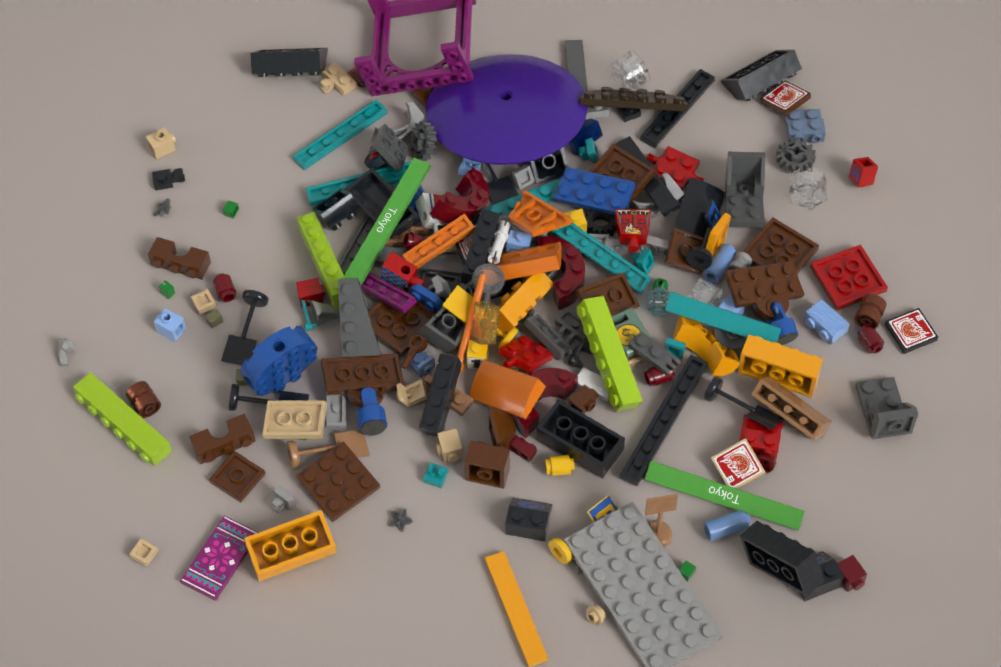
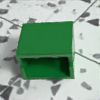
[222,200,239,218]
[159,280,175,299]
[679,561,696,582]

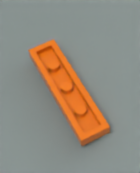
[403,213,475,269]

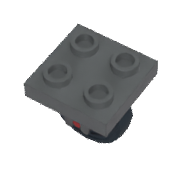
[364,124,409,172]

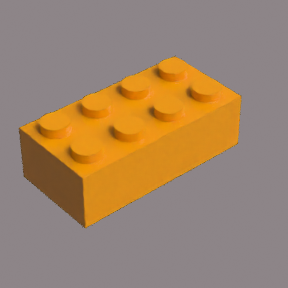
[738,335,823,398]
[244,510,336,582]

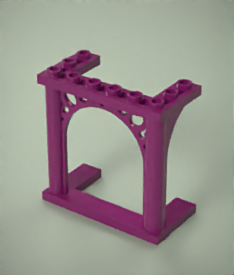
[354,0,477,96]

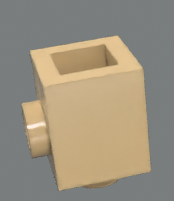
[146,127,176,160]
[436,429,463,463]

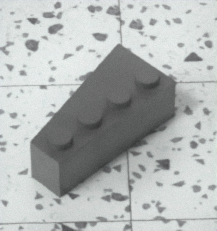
[338,278,381,357]
[416,278,489,354]

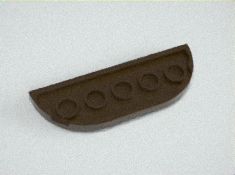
[580,87,688,111]

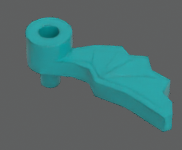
[301,300,317,331]

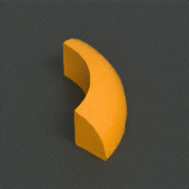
[673,315,740,376]

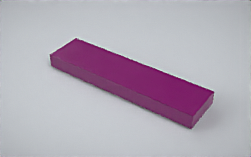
[361,273,417,314]

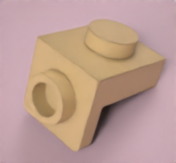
[396,379,428,407]

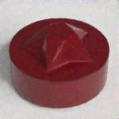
[757,452,776,473]

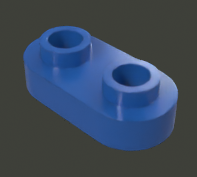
[409,283,443,312]

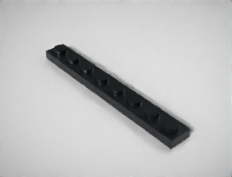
[620,355,708,486]

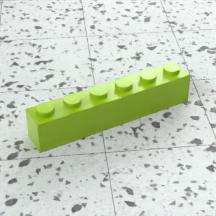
[297,212,345,310]
[576,296,643,412]
[73,372,172,466]

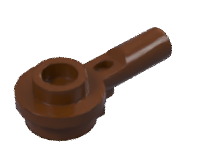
[400,334,428,370]

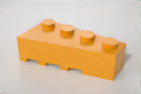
[485,273,553,336]

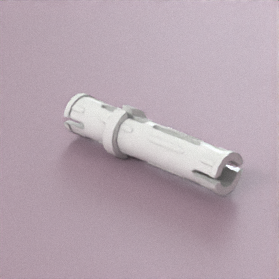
[488,221,511,264]

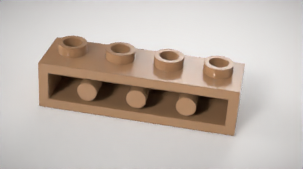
[751,376,832,440]

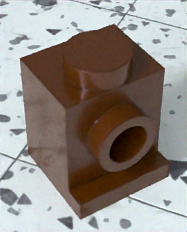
[568,385,599,414]

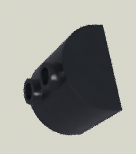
[311,189,359,231]

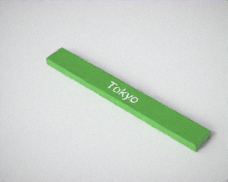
[344,158,431,285]
[645,461,805,530]

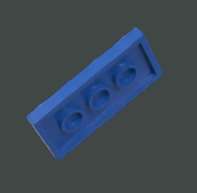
[554,167,636,215]

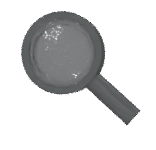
[471,264,505,317]

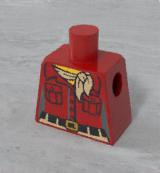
[615,210,651,252]

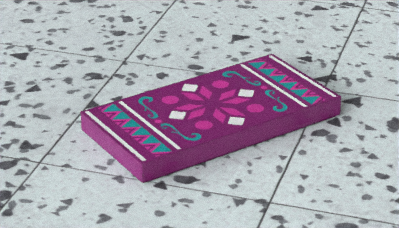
[180,515,259,601]

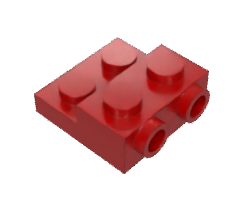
[739,414,783,459]

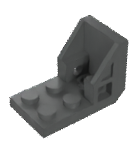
[725,151,765,228]
[855,377,918,439]

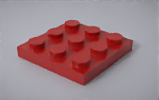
[810,244,888,310]

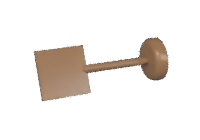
[287,429,369,469]
[645,494,678,547]

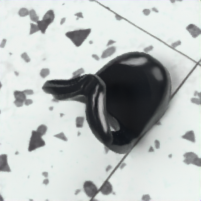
[568,338,593,369]

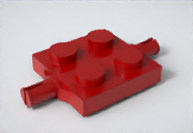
[646,146,704,191]
[499,335,553,373]

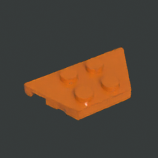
[508,190,572,237]

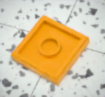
[706,213,731,257]

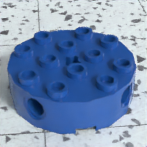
[240,326,318,396]

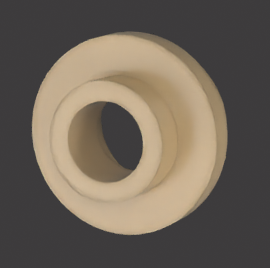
[586,605,606,625]

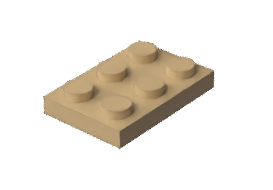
[262,400,327,439]

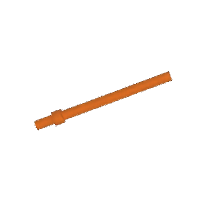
[456,274,487,386]

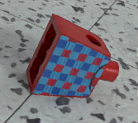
[381,251,425,292]

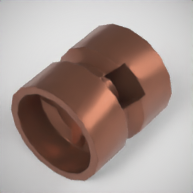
[854,294,887,329]
[125,381,161,418]

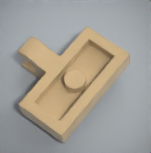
[320,62,357,95]

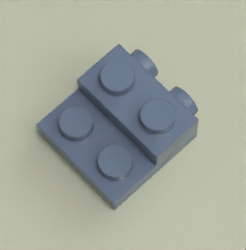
[784,109,826,143]

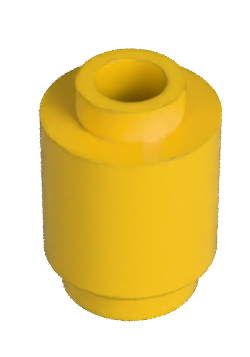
[545,455,575,476]

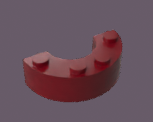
[430,167,490,224]
[536,236,585,310]
[513,368,578,438]

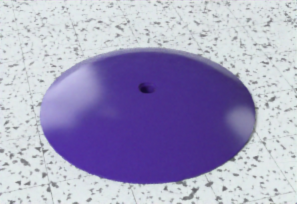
[426,54,587,165]

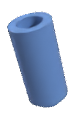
[703,243,736,284]
[703,509,751,541]

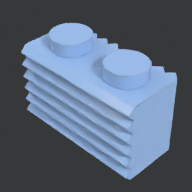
[804,299,849,344]

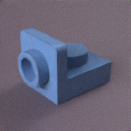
[409,351,435,377]

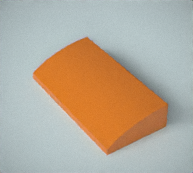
[483,242,562,284]
[469,360,546,419]

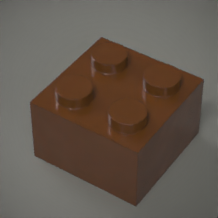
[465,441,510,489]

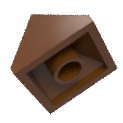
[488,408,516,449]

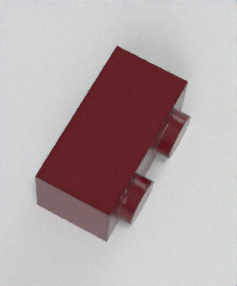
[509,435,537,462]

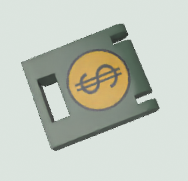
[612,308,653,358]

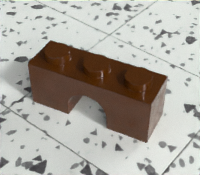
[148,237,211,280]
[189,413,256,464]

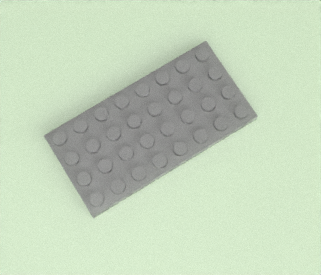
[563,501,723,667]

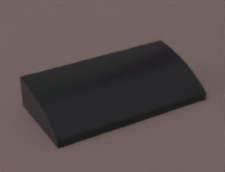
[344,168,420,238]
[674,177,725,238]

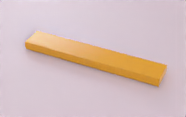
[485,551,548,667]

